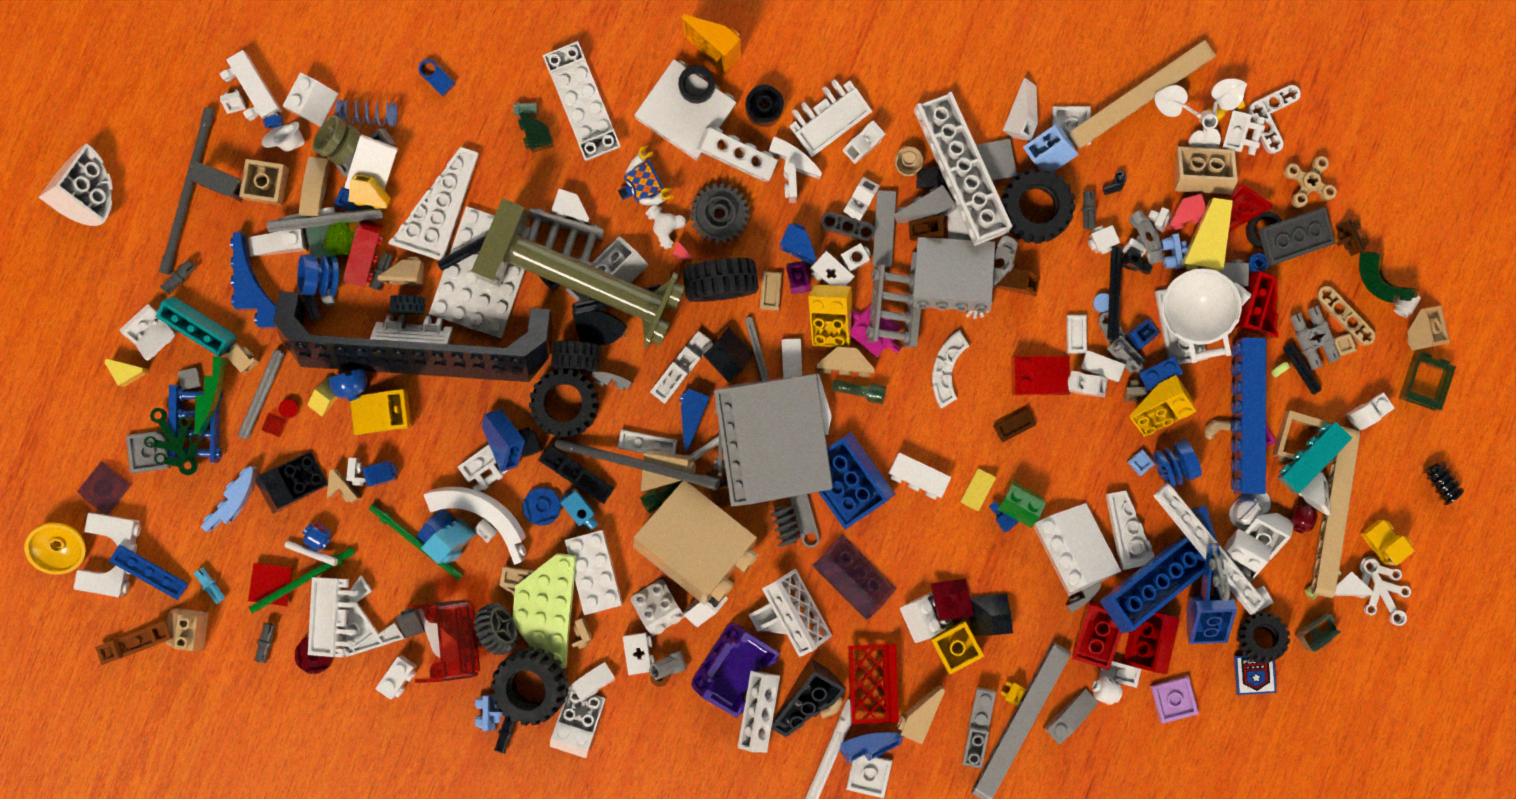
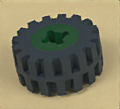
[390,295,425,315]

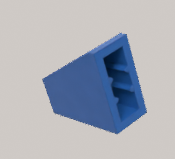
[482,409,525,472]

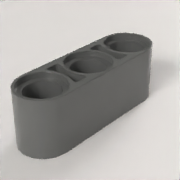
[821,212,875,242]

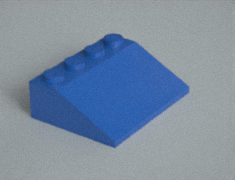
[819,432,895,530]

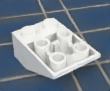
[550,686,606,758]

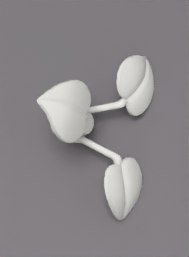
[1154,78,1247,149]

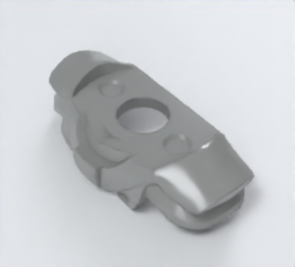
[1129,210,1164,264]
[992,236,1018,289]

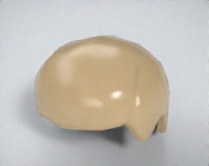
[894,146,923,176]

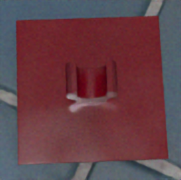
[930,578,974,621]

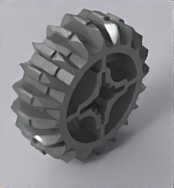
[473,603,519,655]

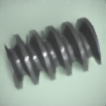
[770,505,801,547]

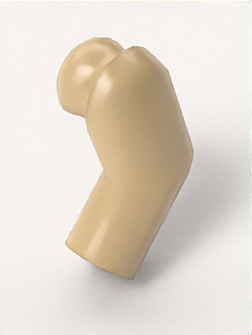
[1204,420,1231,440]
[820,697,843,719]

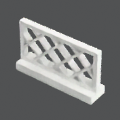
[762,569,832,657]

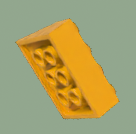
[681,14,741,74]

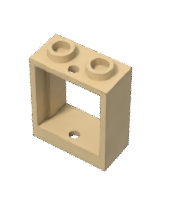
[1272,410,1327,463]

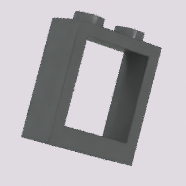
[188,161,243,202]

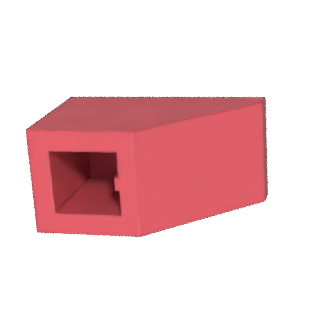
[1167,194,1206,230]

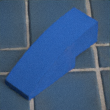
[840,732,903,763]

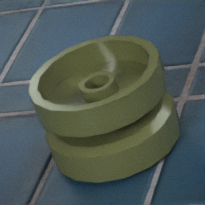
[313,115,360,165]

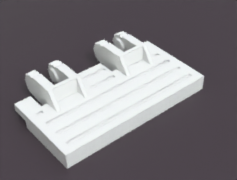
[789,79,873,157]
[370,313,453,344]
[308,577,359,658]

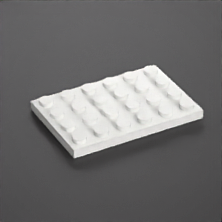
[429,206,539,339]

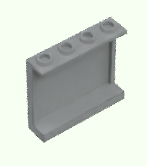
[913,237,995,313]

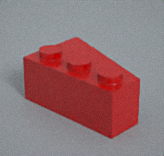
[342,221,383,288]
[1235,271,1279,339]

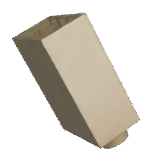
[633,481,759,605]

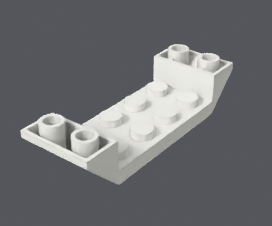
[543,41,621,162]

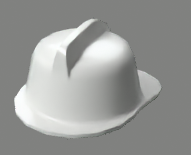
[262,121,305,152]
[1229,493,1271,530]

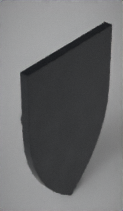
[572,310,627,346]

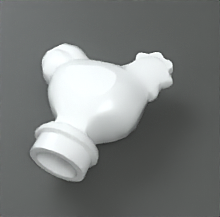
[645,204,686,249]

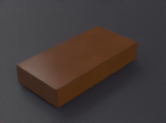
[993,408,1036,443]

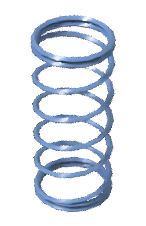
[335,99,397,127]

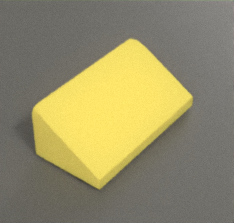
[960,468,996,511]

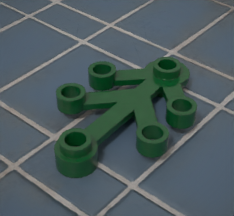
[144,408,202,475]

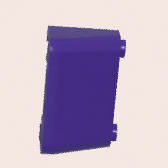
[691,622,780,718]

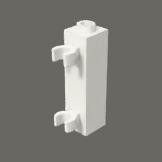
[220,50,282,121]

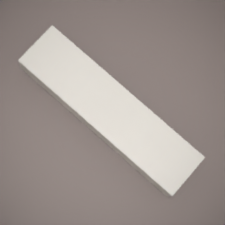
[913,92,1012,246]

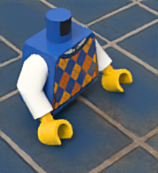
[618,146,674,206]

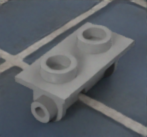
[1107,335,1145,373]

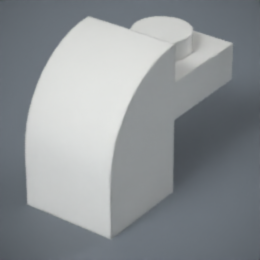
[842,120,886,164]
[843,177,880,221]
[1068,371,1108,398]
[1345,392,1395,431]

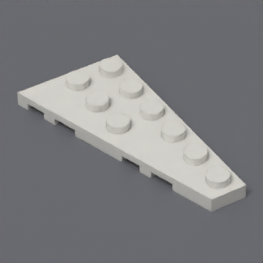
[388,147,479,260]

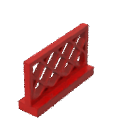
[848,643,899,724]

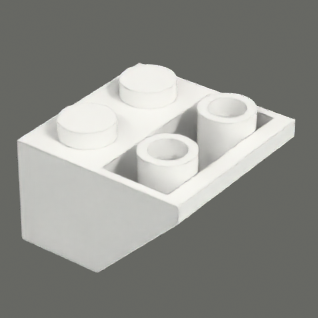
[1223,529,1272,582]
[900,592,954,643]

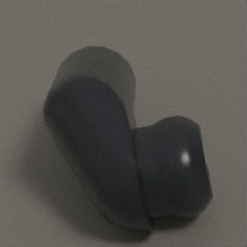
[1102,171,1127,195]

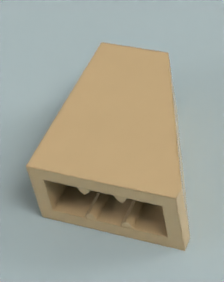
[641,450,696,491]

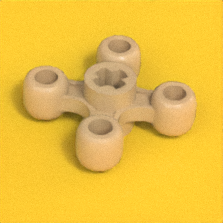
[1283,156,1337,208]

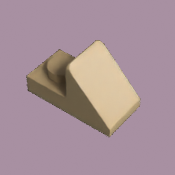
[327,469,361,503]

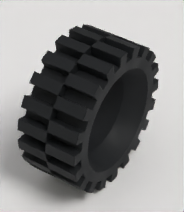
[529,369,599,437]

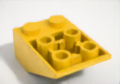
[808,285,852,348]
[1130,375,1197,437]
[350,389,412,435]

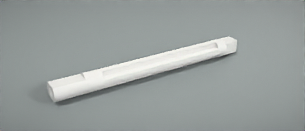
[805,699,858,799]

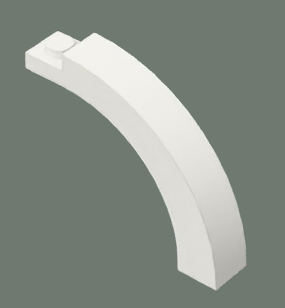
[423,487,526,565]

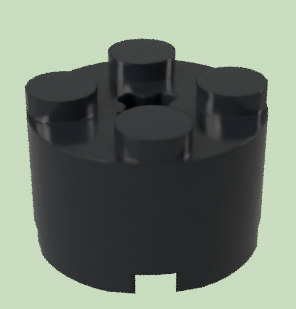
[745,85,784,127]

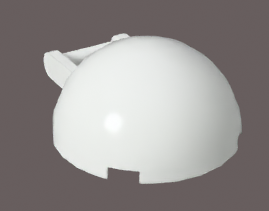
[1162,269,1242,363]

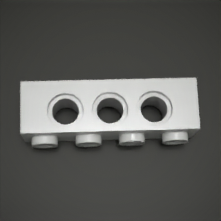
[697,126,778,182]
[738,671,780,753]

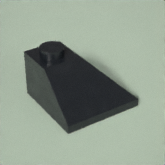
[970,593,1013,636]

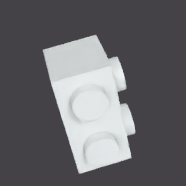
[375,655,417,700]

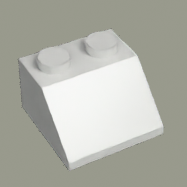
[283,72,339,127]

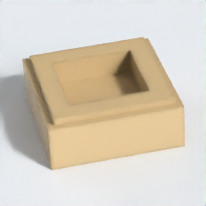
[1334,333,1357,357]

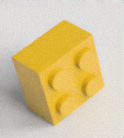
[930,620,984,674]

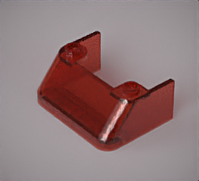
[408,599,480,683]

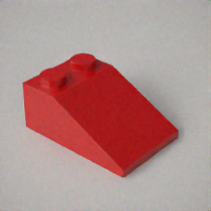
[1011,356,1070,396]
[1072,600,1122,670]

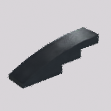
[538,444,615,504]

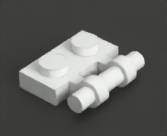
[1222,110,1265,156]
[458,445,508,491]

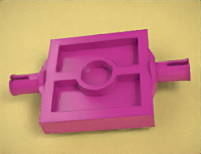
[851,305,901,358]

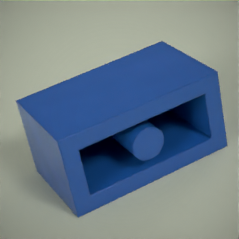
[1139,356,1183,391]

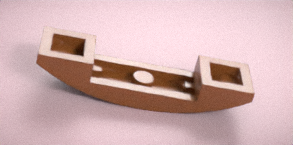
[95,620,173,665]

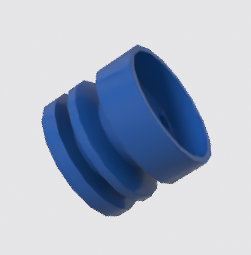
[297,254,339,296]
[1154,439,1202,488]

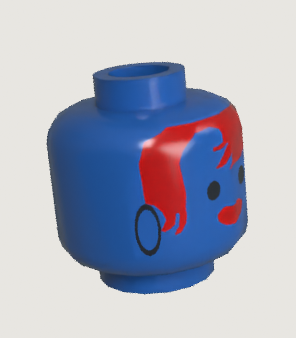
[302,522,332,551]

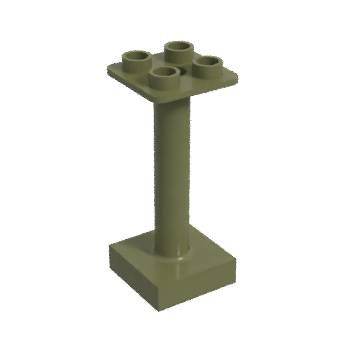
[471,198,685,350]

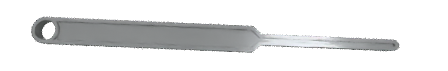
[745,317,819,548]

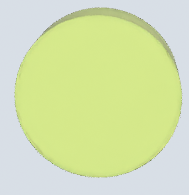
[1271,362,1291,378]

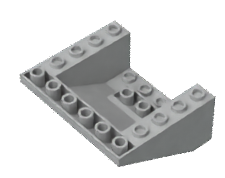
[714,374,833,507]

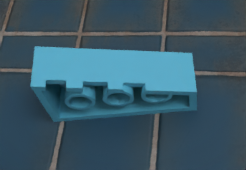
[421,518,477,564]

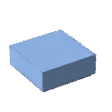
[1127,449,1155,476]

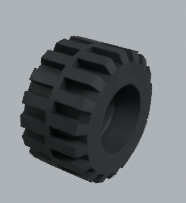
[551,340,601,372]
[1236,612,1290,664]

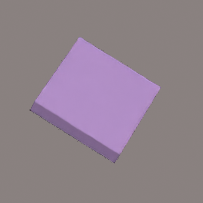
[1150,676,1199,724]

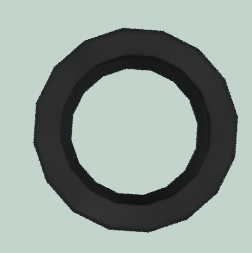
[678,65,715,104]
[1246,212,1283,249]

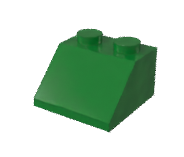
[997,479,1046,528]

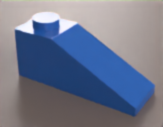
[679,388,710,451]

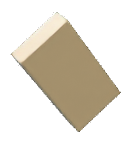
[760,271,782,311]

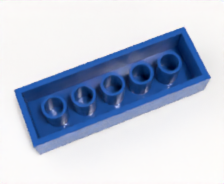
[1100,535,1205,633]

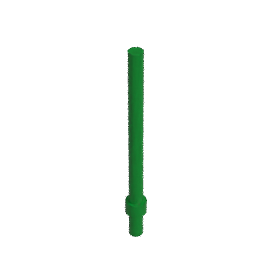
[369,503,463,581]
[249,547,356,614]

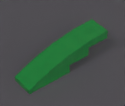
[194,356,226,434]

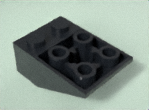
[255,451,328,514]

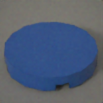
[523,487,561,526]

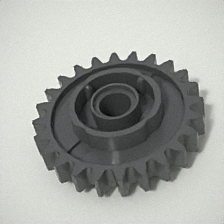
[689,183,750,245]

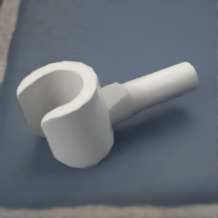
[321,293,335,306]

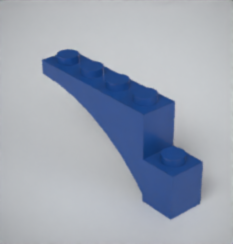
[230,232,277,329]

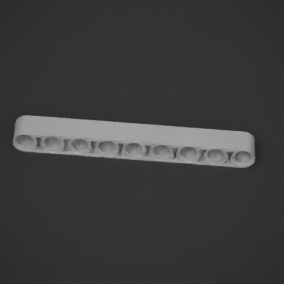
[971,642,1071,799]

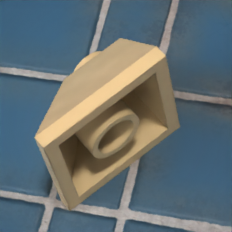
[378,257,424,286]
[1407,306,1450,351]

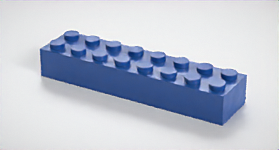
[1230,338,1266,494]

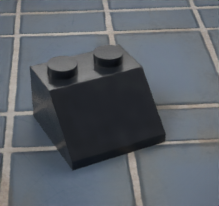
[700,326,753,382]

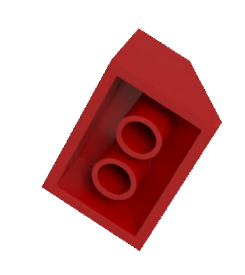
[1122,612,1180,674]

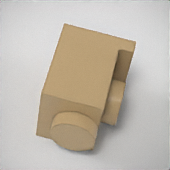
[226,343,260,374]

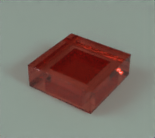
[261,412,287,437]

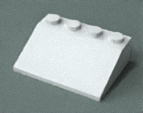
[1034,503,1121,596]

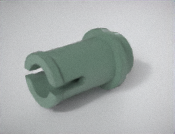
[513,101,537,117]

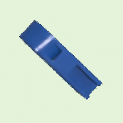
[418,59,455,96]

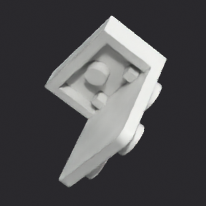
[120,304,175,360]
[631,579,685,636]

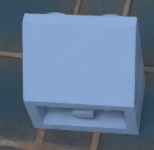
[1023,123,1079,172]

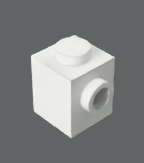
[1088,225,1120,255]

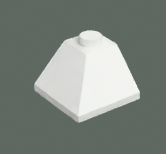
[1244,513,1294,560]

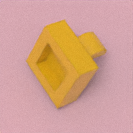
[1001,682,1027,706]

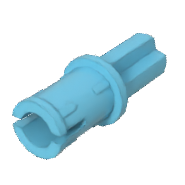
[193,567,225,604]

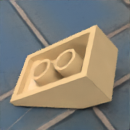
[896,685,945,744]

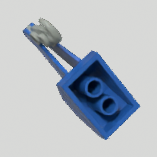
[1186,543,1237,644]

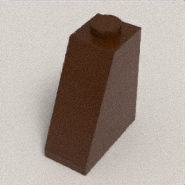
[994,266,1040,296]

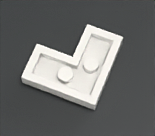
[1093,661,1142,696]

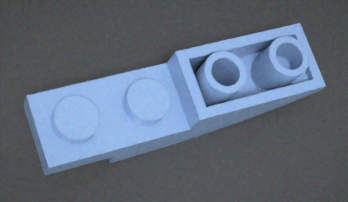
[201,466,258,532]

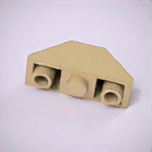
[816,347,874,377]

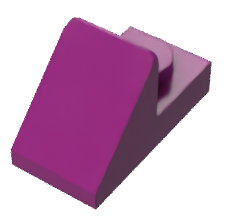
[786,262,811,294]

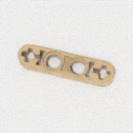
[1316,286,1376,346]

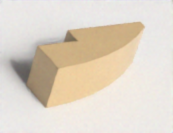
[299,157,330,217]

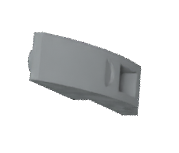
[962,687,996,769]

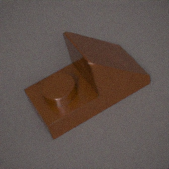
[909,215,944,241]
[706,468,731,508]

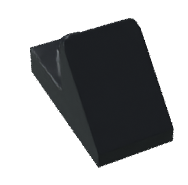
[916,167,949,190]

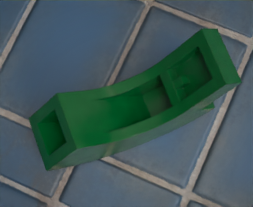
[1359,251,1419,303]

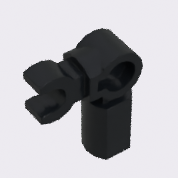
[1122,251,1153,275]

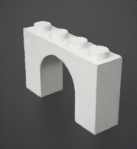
[73,513,141,597]

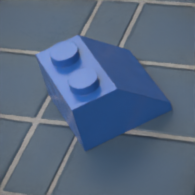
[779,223,816,265]

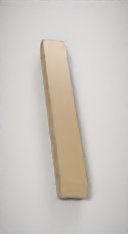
[1068,40,1216,149]
[1311,427,1360,598]

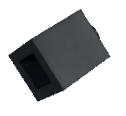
[518,427,543,458]

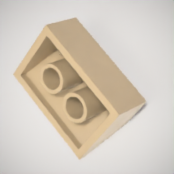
[1174,147,1238,194]

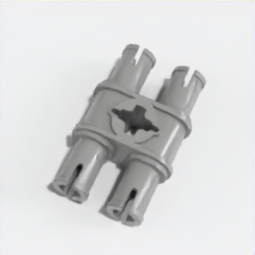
[1289,305,1341,370]

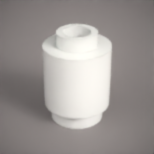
[1393,292,1421,318]

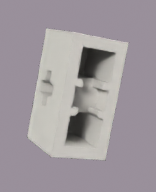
[810,251,855,286]
[623,632,655,675]

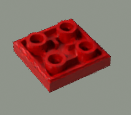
[248,563,293,606]

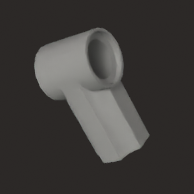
[649,650,687,680]

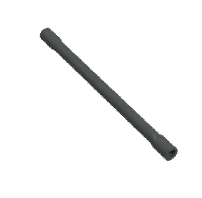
[159,107,216,275]
[555,437,720,490]

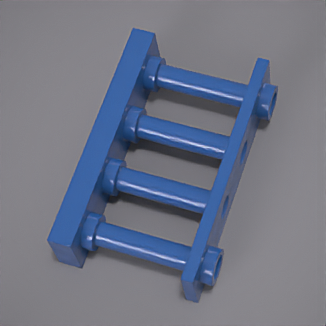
[167,385,223,463]

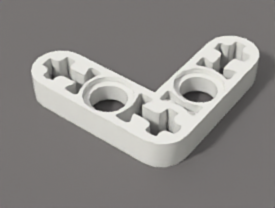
[1247,85,1301,154]

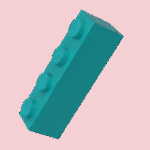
[155,296,238,357]
[1277,422,1352,494]

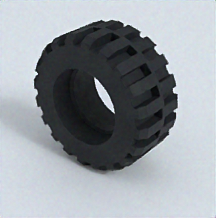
[1000,168,1075,244]
[683,258,759,302]
[491,647,569,726]

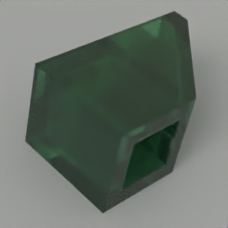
[518,112,554,153]

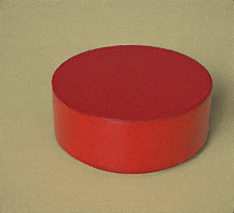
[279,399,299,418]

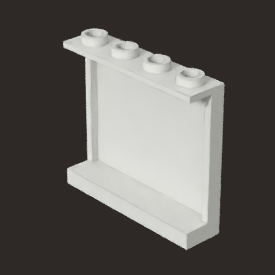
[634,59,737,162]

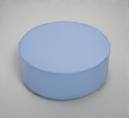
[1093,293,1109,313]

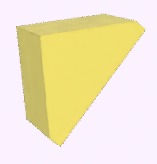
[105,359,149,387]
[308,375,338,417]

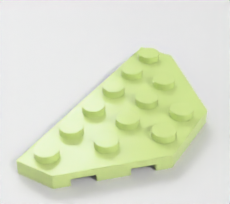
[512,553,576,669]

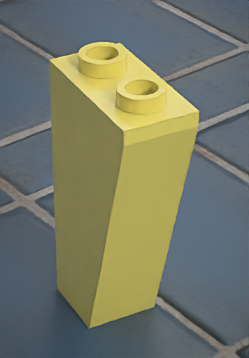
[1181,198,1233,271]

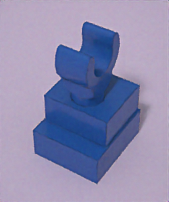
[989,501,1019,534]

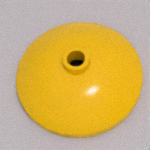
[24,522,86,575]

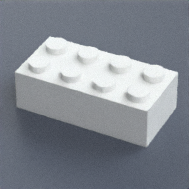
[565,530,623,615]

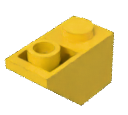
[348,174,391,209]

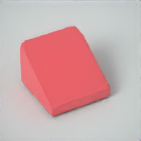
[673,241,693,262]

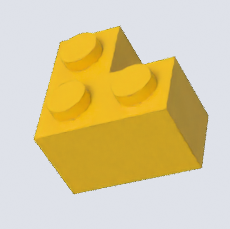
[1360,520,1415,566]

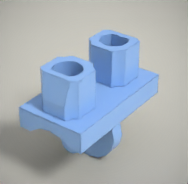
[1161,234,1187,271]
[475,694,503,731]

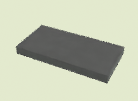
[1258,207,1336,266]

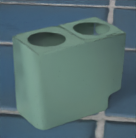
[1295,613,1342,652]

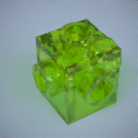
[322,223,355,255]

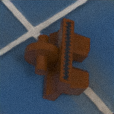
[1335,219,1370,256]

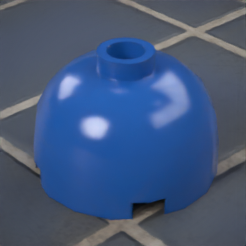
[328,368,368,402]

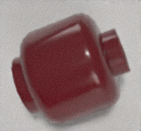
[1289,504,1318,534]

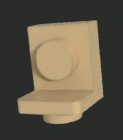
[572,617,593,649]

